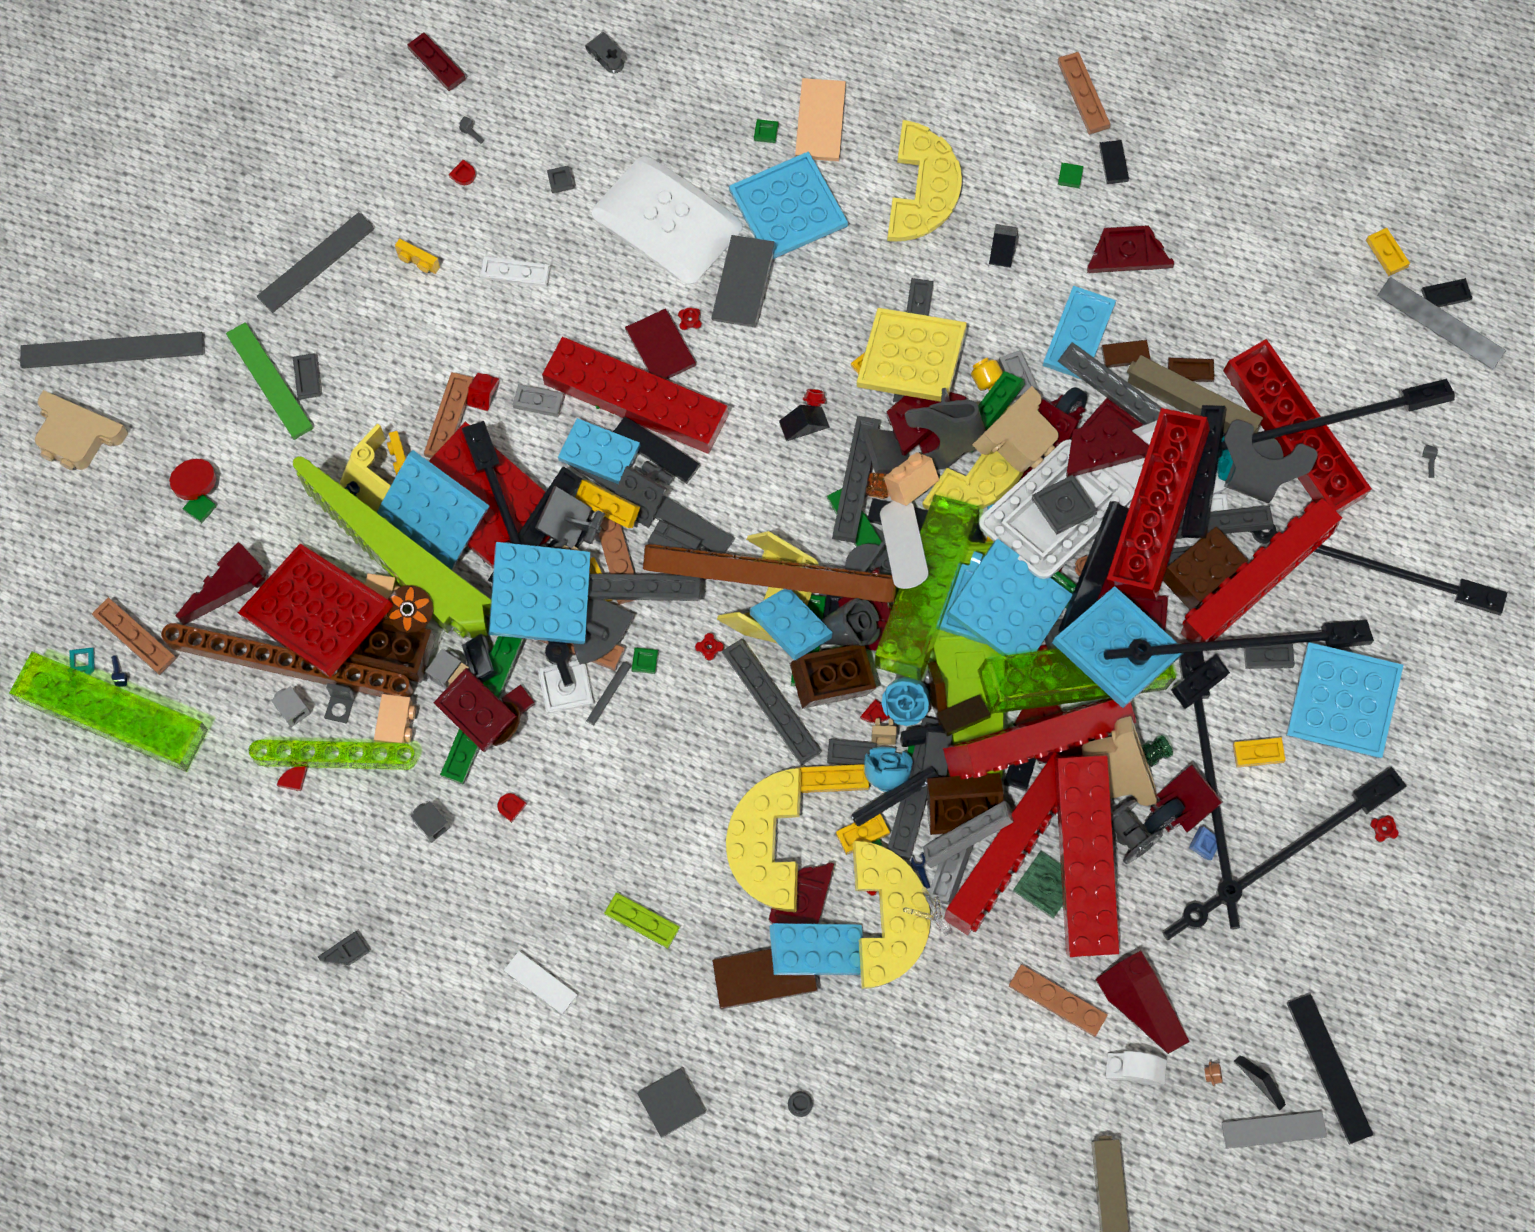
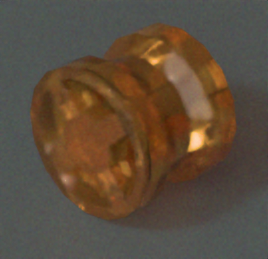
[866,473,889,499]

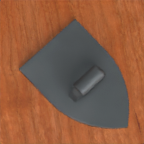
[573,599,634,665]

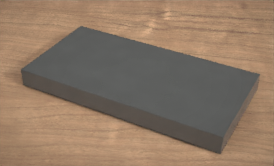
[711,235,776,328]

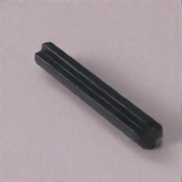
[851,767,938,826]

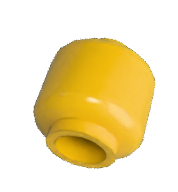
[971,357,1003,391]

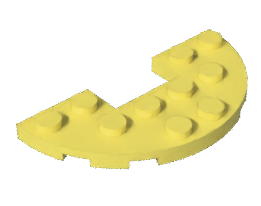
[887,120,962,242]
[922,405,1024,514]
[726,768,801,912]
[852,841,930,989]

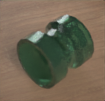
[1141,735,1173,767]

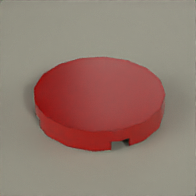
[169,459,217,500]

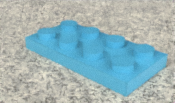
[1043,286,1116,380]
[769,923,863,975]

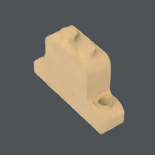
[972,386,1058,472]
[35,390,128,470]
[1082,716,1158,806]

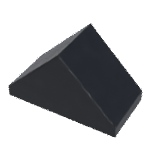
[989,224,1018,268]
[779,404,830,442]

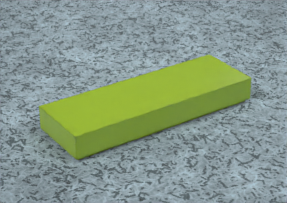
[604,892,680,949]

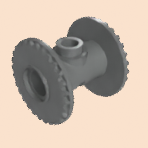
[1111,799,1163,864]

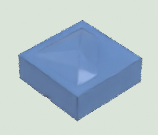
[1189,827,1217,861]

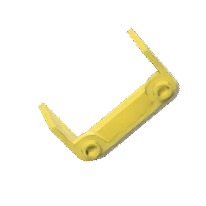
[340,424,391,511]
[717,531,819,643]

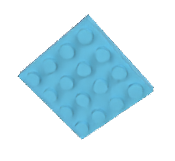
[729,151,848,259]
[377,450,490,570]
[946,539,1072,670]
[489,542,590,644]
[1052,586,1183,708]
[1286,642,1404,759]

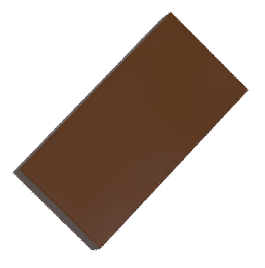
[1101,340,1151,368]
[1167,357,1214,382]

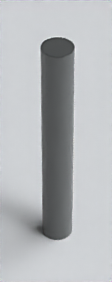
[586,662,631,726]

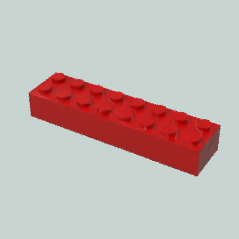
[542,336,728,454]
[1223,339,1372,514]
[1107,408,1210,600]
[1181,498,1343,643]
[943,698,1136,780]
[943,752,1062,936]
[1054,754,1119,957]

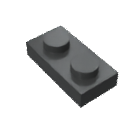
[1244,644,1295,669]

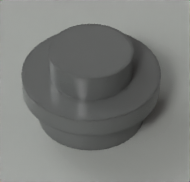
[788,1091,813,1117]

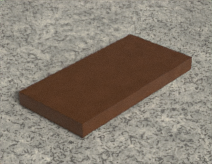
[712,949,818,1009]

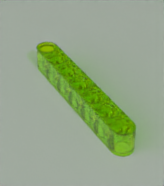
[249,740,417,770]

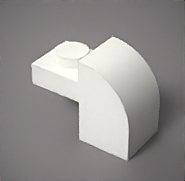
[1106,1051,1167,1085]

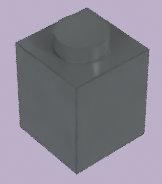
[411,801,450,843]

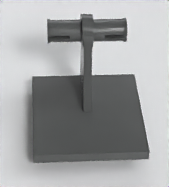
[615,461,674,528]
[535,486,606,549]

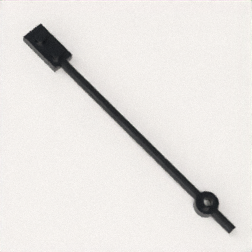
[1219,379,1455,458]
[462,421,574,687]
[1248,525,1508,616]
[1104,620,1374,665]
[1179,651,1242,930]
[1162,767,1407,940]

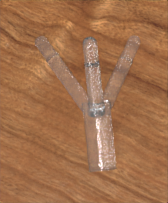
[903,887,953,936]

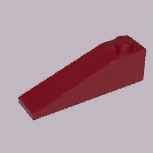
[175,541,267,625]
[1095,951,1190,1054]

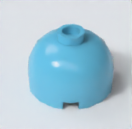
[882,676,931,726]
[864,747,913,792]

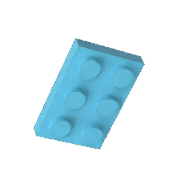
[558,418,640,484]
[750,589,833,661]

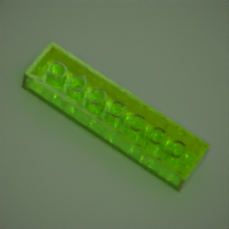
[875,494,979,681]
[978,649,1176,714]
[9,651,208,772]

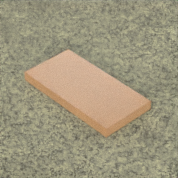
[795,78,846,161]

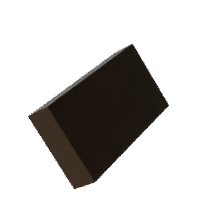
[936,695,991,736]

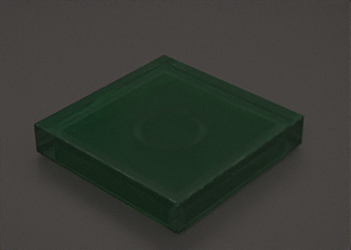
[1013,851,1063,919]

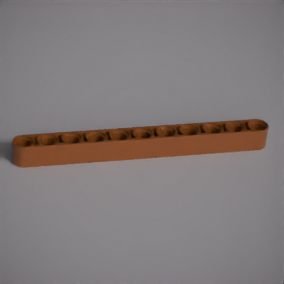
[643,544,896,602]
[161,623,413,698]

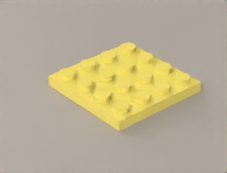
[857,308,967,402]

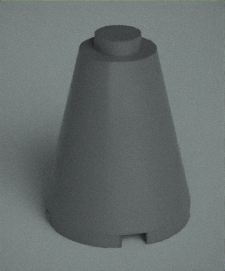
[821,598,880,646]

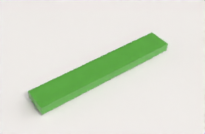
[226,322,314,440]

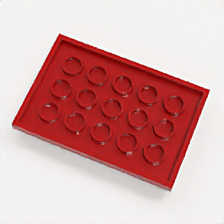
[429,421,550,568]
[237,543,393,677]

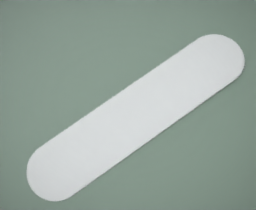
[880,501,928,589]

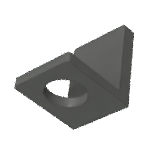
[324,683,355,724]

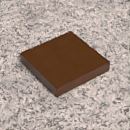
[927,662,947,725]

